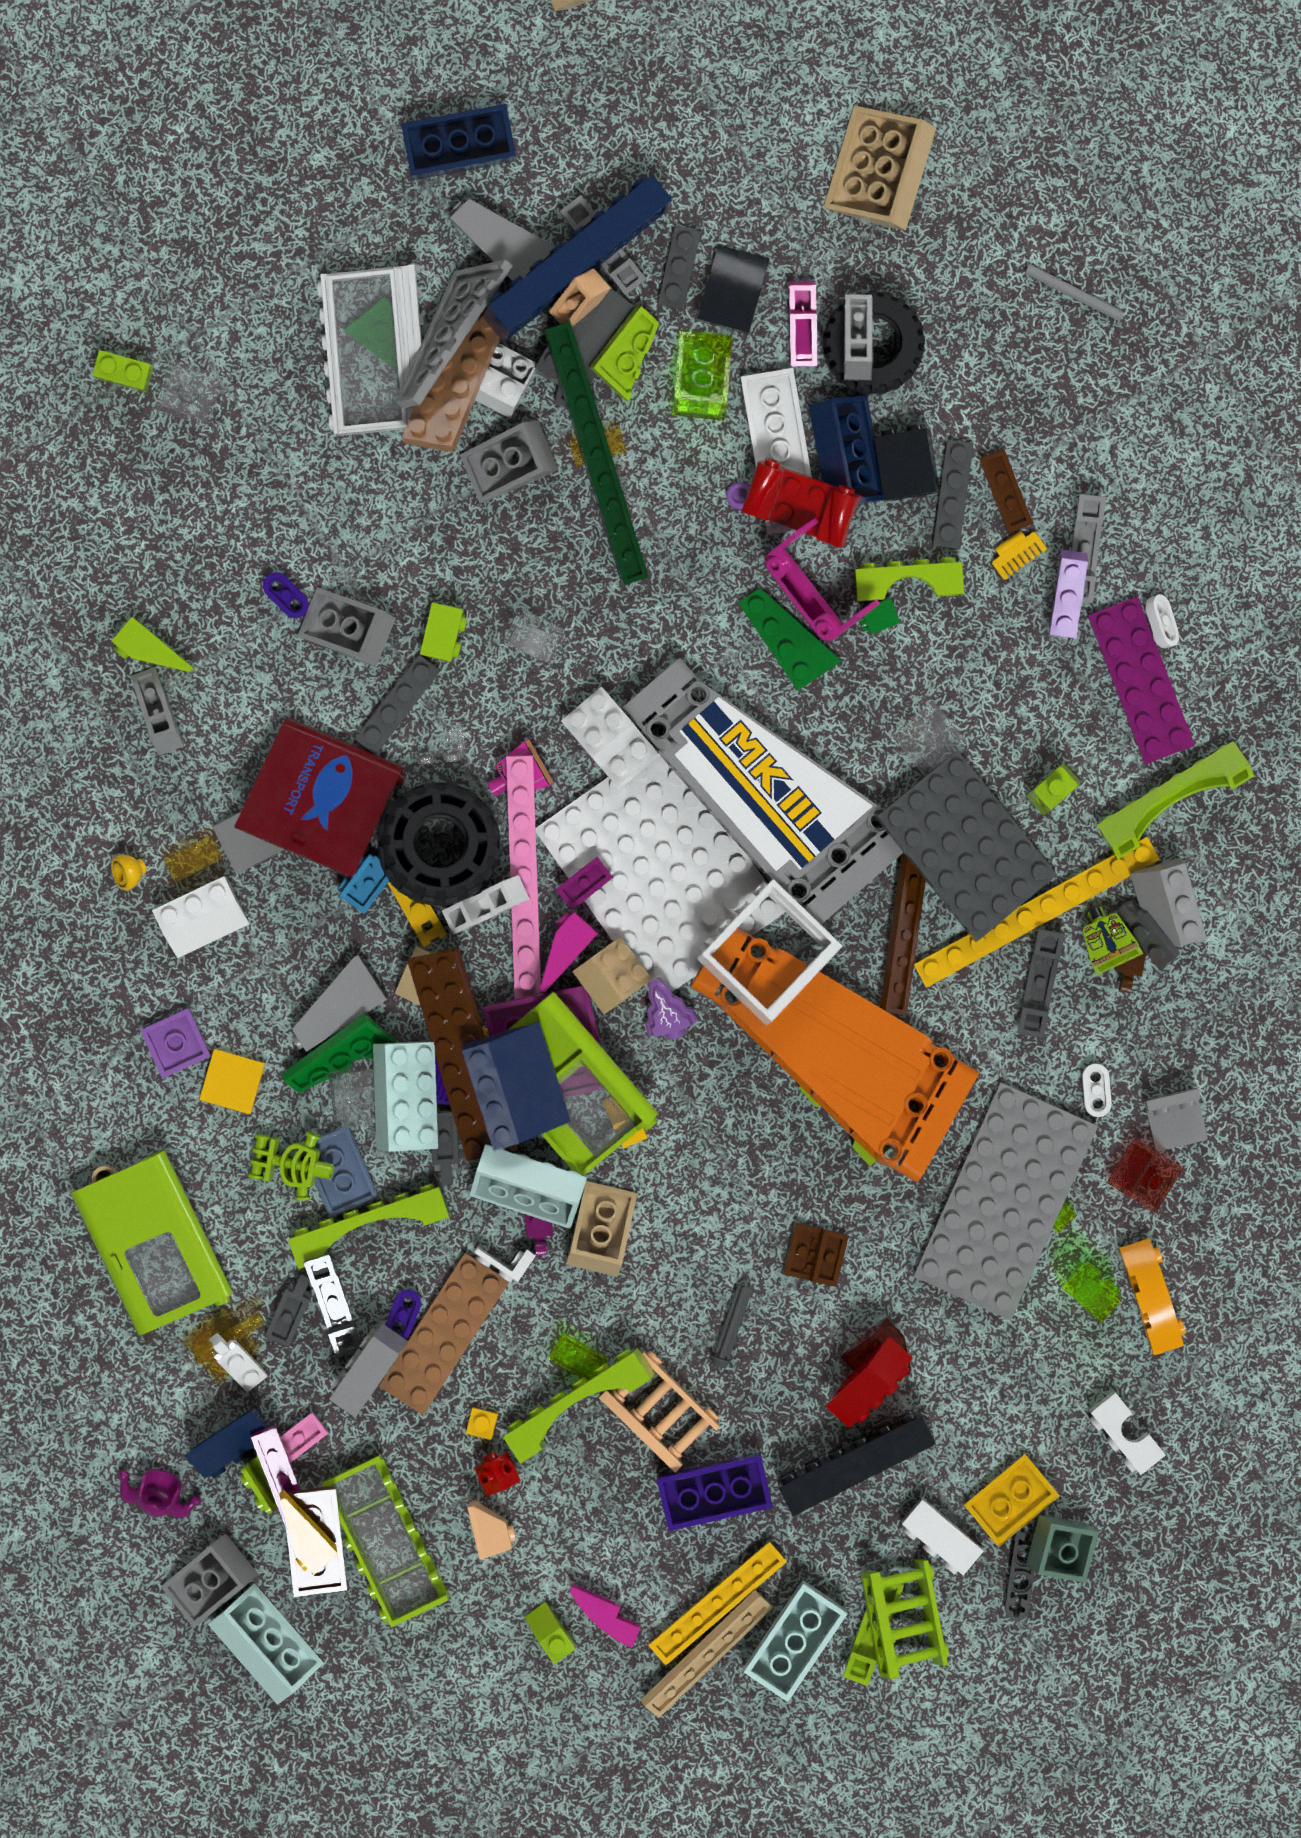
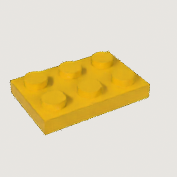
[964,1454,1060,1547]

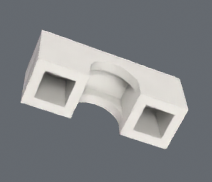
[442,875,530,935]
[1089,1390,1166,1475]

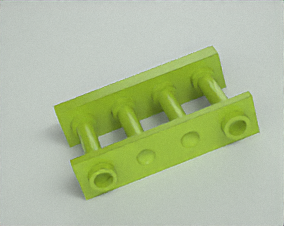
[860,1559,949,1679]

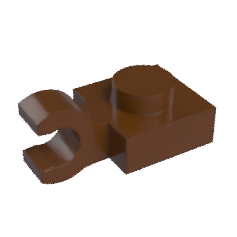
[1115,949,1146,994]

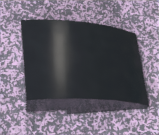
[697,245,770,335]

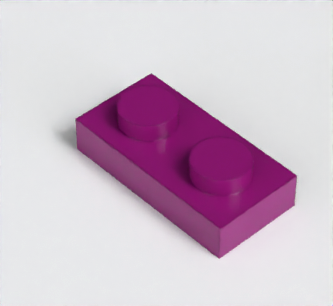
[555,857,614,910]

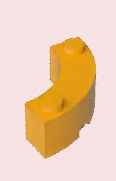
[1119,1238,1186,1355]

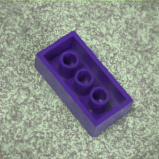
[657,1452,773,1531]

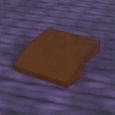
[781,1222,849,1287]

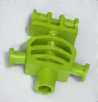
[248,1131,334,1201]

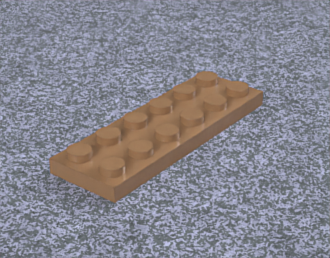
[402,312,500,453]
[379,1252,509,1415]

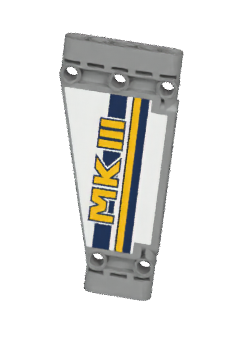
[623,658,903,925]

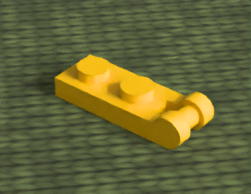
[388,882,447,948]

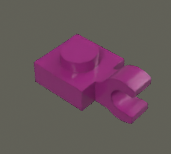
[525,1214,554,1256]

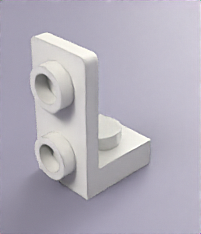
[474,1246,536,1282]

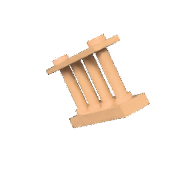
[599,1351,720,1472]

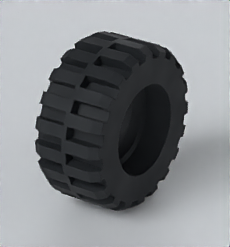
[823,290,925,395]

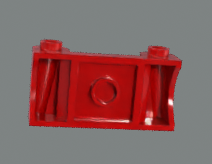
[742,458,862,548]

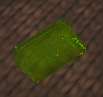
[549,1333,609,1380]

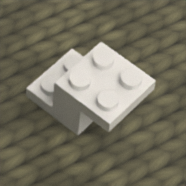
[561,686,660,790]

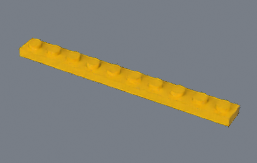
[914,837,1160,988]

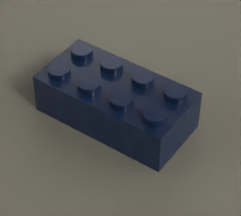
[401,104,517,181]

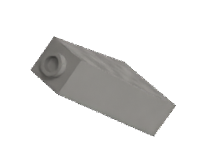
[450,199,554,282]
[291,955,388,1052]

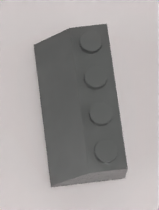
[535,289,635,386]

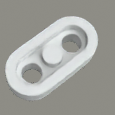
[1145,594,1179,648]
[1082,1063,1112,1117]

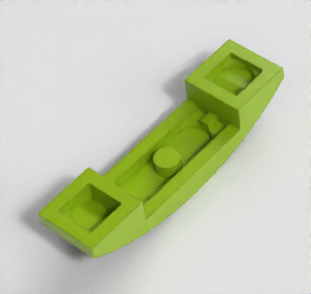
[843,1584,904,1686]

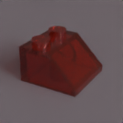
[1106,1138,1184,1213]

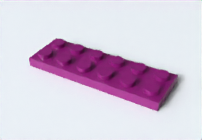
[1087,596,1195,765]

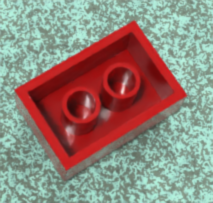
[825,1337,913,1428]

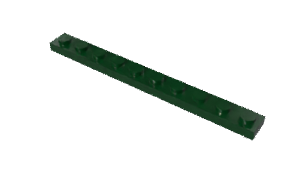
[543,322,649,586]

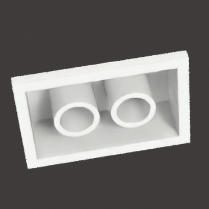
[152,876,249,958]

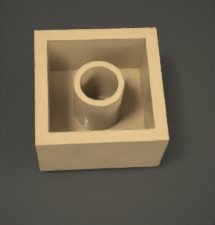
[572,936,652,1014]

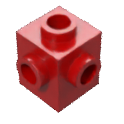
[474,1451,521,1496]

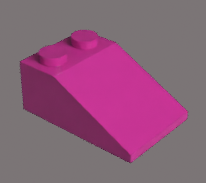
[540,912,599,993]

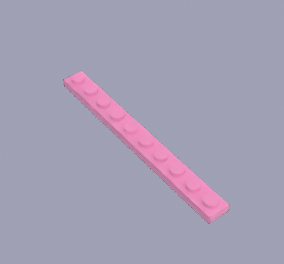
[506,755,541,999]

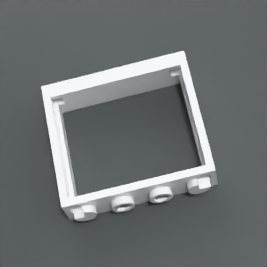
[697,879,842,1026]

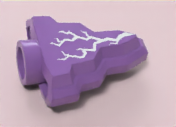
[645,977,698,1040]

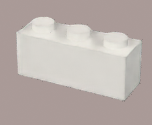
[901,1497,984,1575]

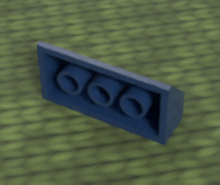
[808,395,884,505]

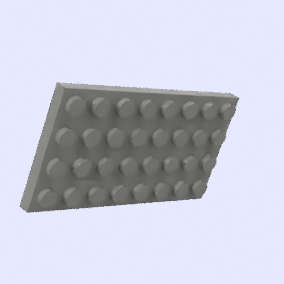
[914,1082,1098,1320]

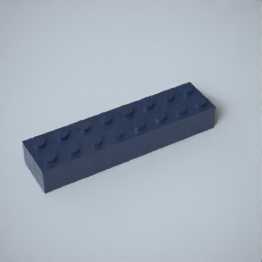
[484,175,673,343]

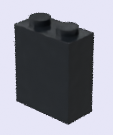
[874,424,940,502]

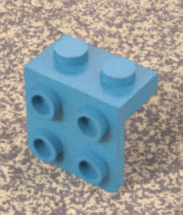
[337,852,389,914]

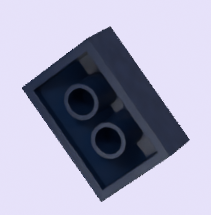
[184,1406,270,1479]

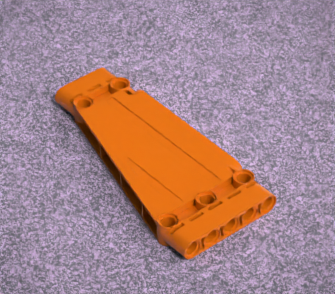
[690,928,979,1183]

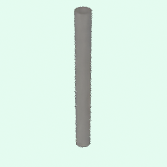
[1025,264,1124,322]

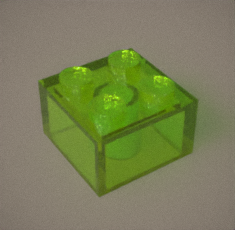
[1058,1260,1123,1323]

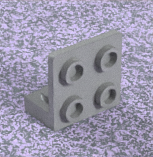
[1144,1088,1208,1151]

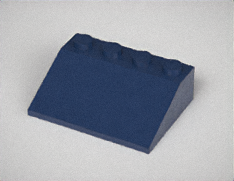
[462,1021,571,1151]

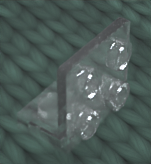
[411,722,467,765]

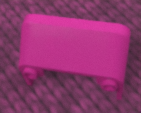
[765,518,880,642]

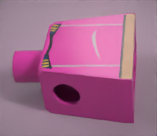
[487,739,554,797]

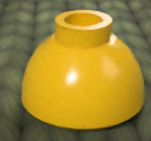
[111,855,146,891]

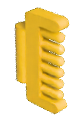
[992,530,1047,580]

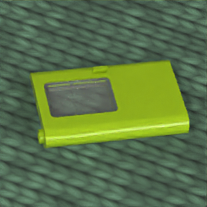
[70,1150,233,1335]

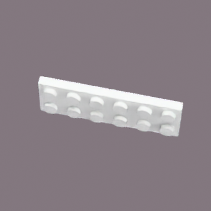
[740,368,812,535]

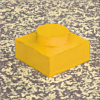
[466,1407,498,1440]

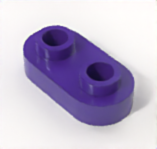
[263,572,309,619]
[385,1289,422,1339]

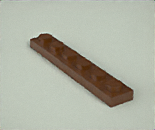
[880,854,926,1016]

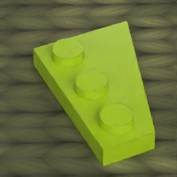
[589,305,659,402]

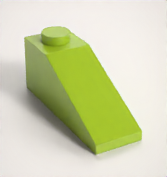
[112,617,195,673]

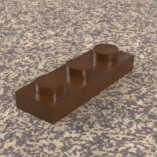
[979,449,1033,534]

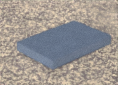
[303,1124,379,1218]

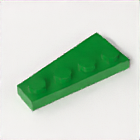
[738,588,842,691]
[281,1013,396,1093]

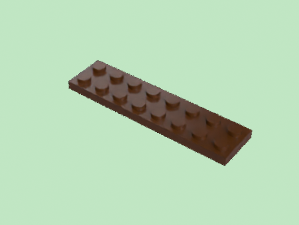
[407,948,518,1161]

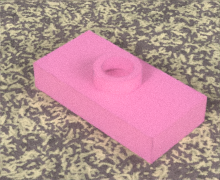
[280,1412,329,1463]

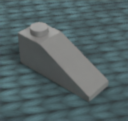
[844,294,872,380]
[131,667,184,755]

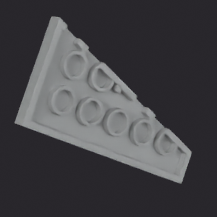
[396,259,513,408]

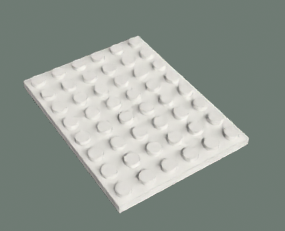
[536,745,785,992]

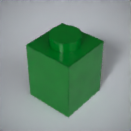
[859,598,900,636]

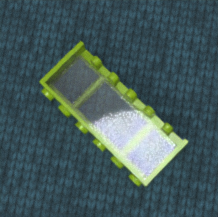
[322,1453,450,1628]

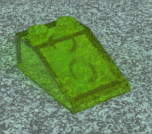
[671,331,732,421]

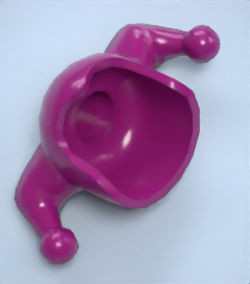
[118,1469,202,1518]

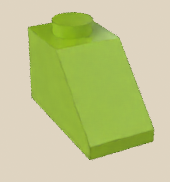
[524,1602,577,1664]

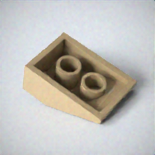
[566,1181,638,1277]

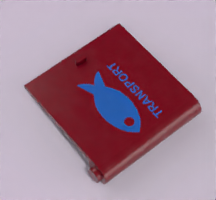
[234,717,407,879]

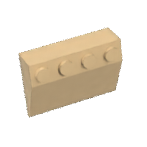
[824,106,936,231]

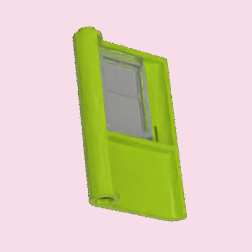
[509,992,659,1176]

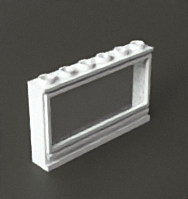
[317,264,424,436]

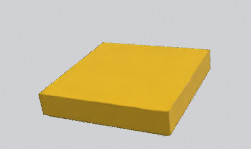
[199,1049,266,1115]

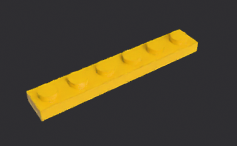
[648,1540,787,1666]

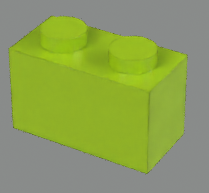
[92,350,154,393]
[420,602,468,663]

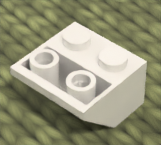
[475,343,537,419]

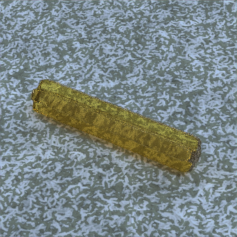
[193,1312,265,1364]

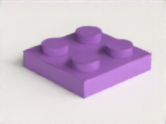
[140,1008,211,1078]

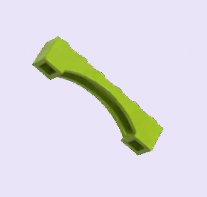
[1097,741,1254,860]
[288,1183,451,1270]
[503,1348,655,1464]

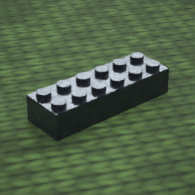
[777,1409,936,1516]

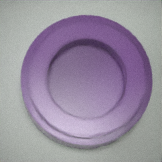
[726,483,749,510]

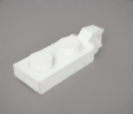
[209,1333,268,1392]

